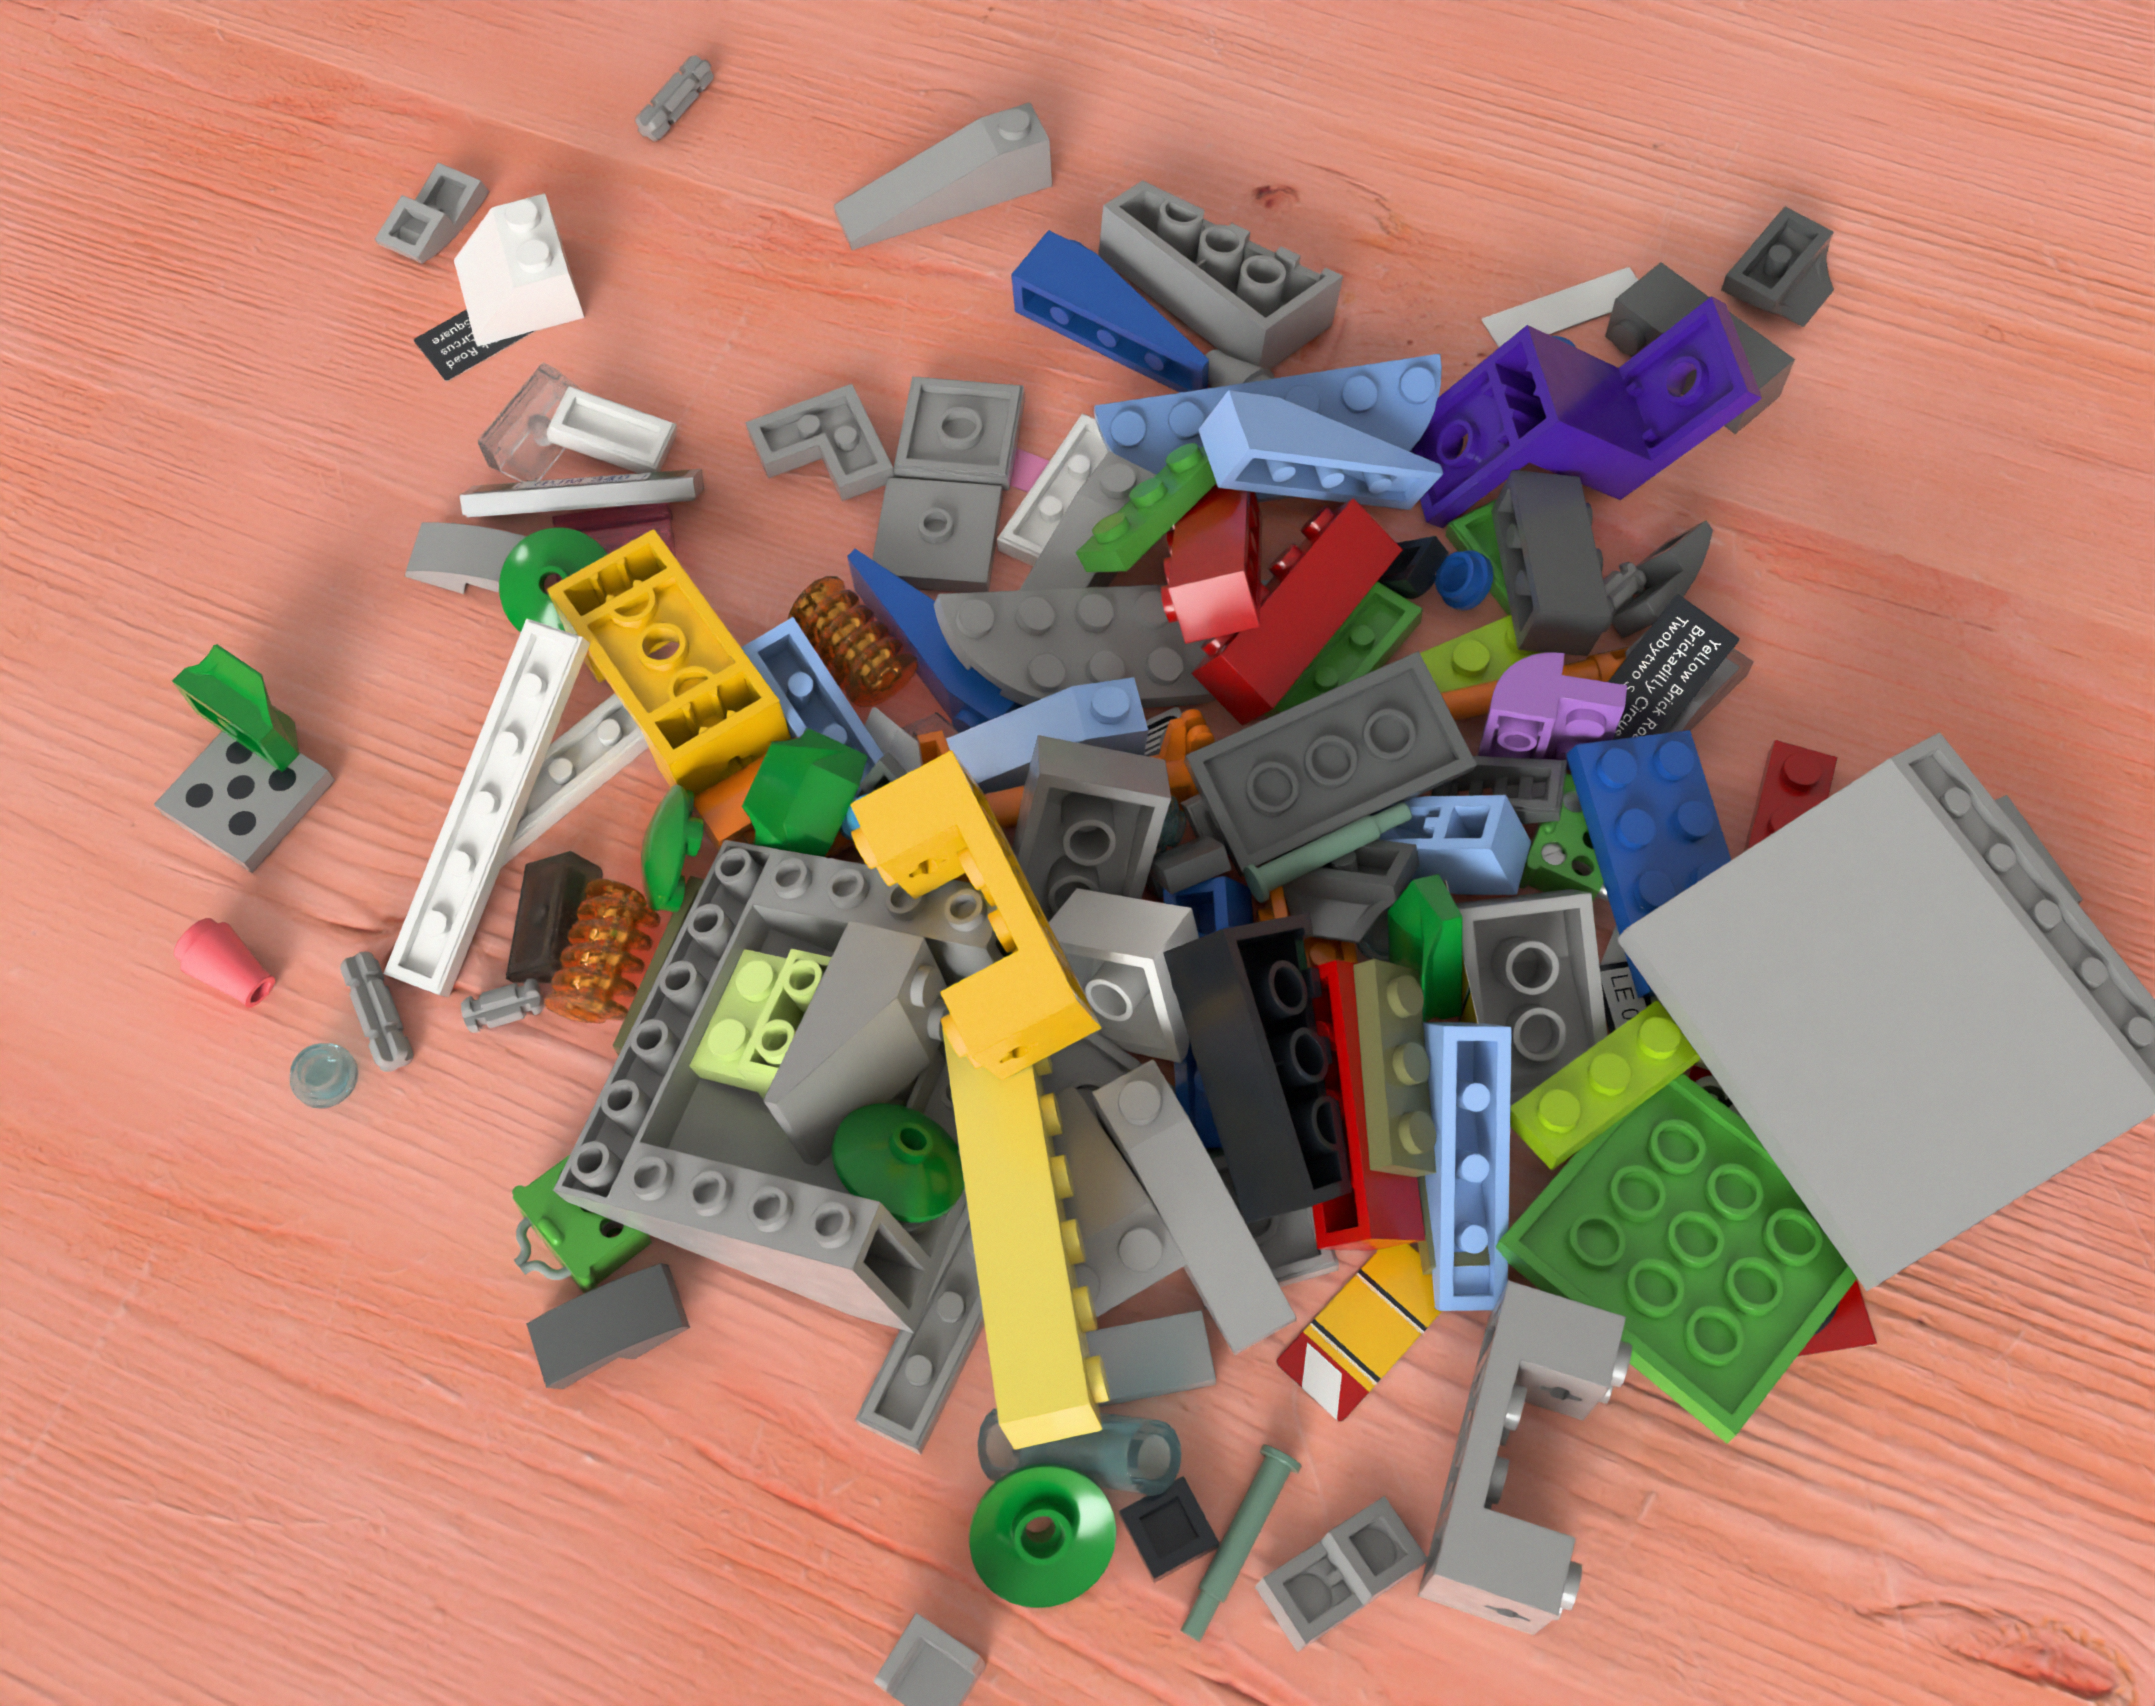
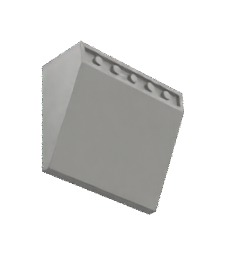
[1616,732,2155,1291]
[553,840,1013,1333]

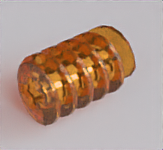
[788,576,918,707]
[544,879,661,1024]

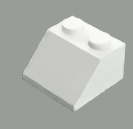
[454,193,584,346]
[1049,888,1199,1063]

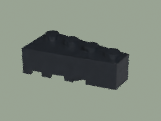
[1163,912,1352,1224]

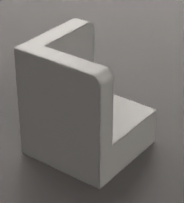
[874,1613,986,1706]

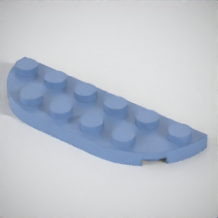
[1094,354,1441,502]

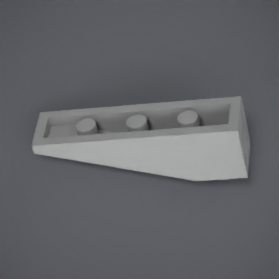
[833,102,1052,250]
[1020,451,1156,590]
[1092,1059,1296,1356]

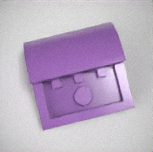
[1476,652,1627,770]

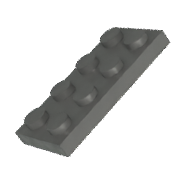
[1184,651,1477,877]

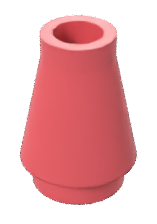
[174,918,275,1008]

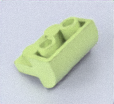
[689,948,832,1099]

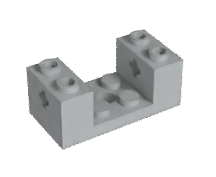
[1418,1280,1632,1635]

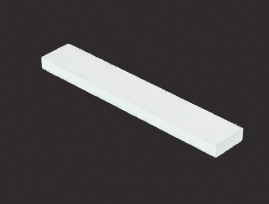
[383,619,590,997]

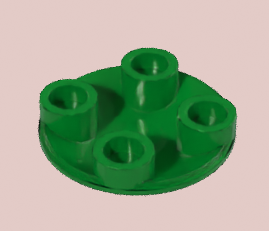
[641,785,704,912]

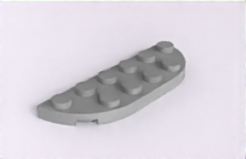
[934,580,1270,708]

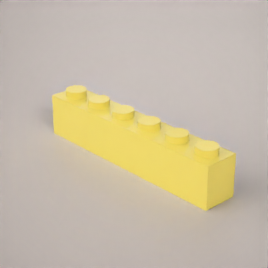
[942,1029,1110,1450]

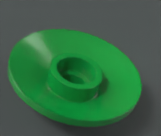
[499,527,608,632]
[831,1103,965,1223]
[969,1463,1116,1608]

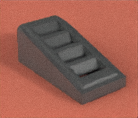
[1431,756,1567,824]

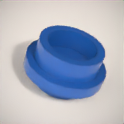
[1435,550,1493,611]

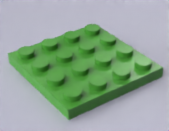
[1496,1073,1857,1444]

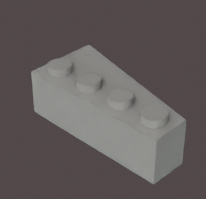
[1098,180,1343,370]

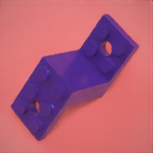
[1410,296,1762,528]

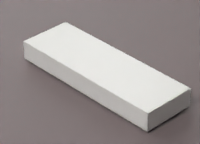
[997,413,1108,566]

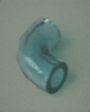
[977,1408,1182,1496]

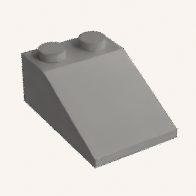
[1012,735,1171,922]
[1455,889,1608,1106]
[763,920,950,1166]
[958,1085,1187,1317]

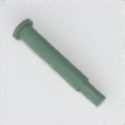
[1243,802,1412,903]
[1180,1444,1302,1642]

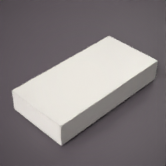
[547,386,677,473]

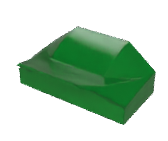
[172,644,299,772]
[741,728,868,857]
[1388,874,1462,1022]

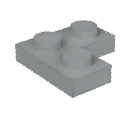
[745,384,895,501]

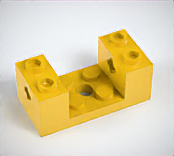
[547,529,791,797]
[850,750,1102,1080]

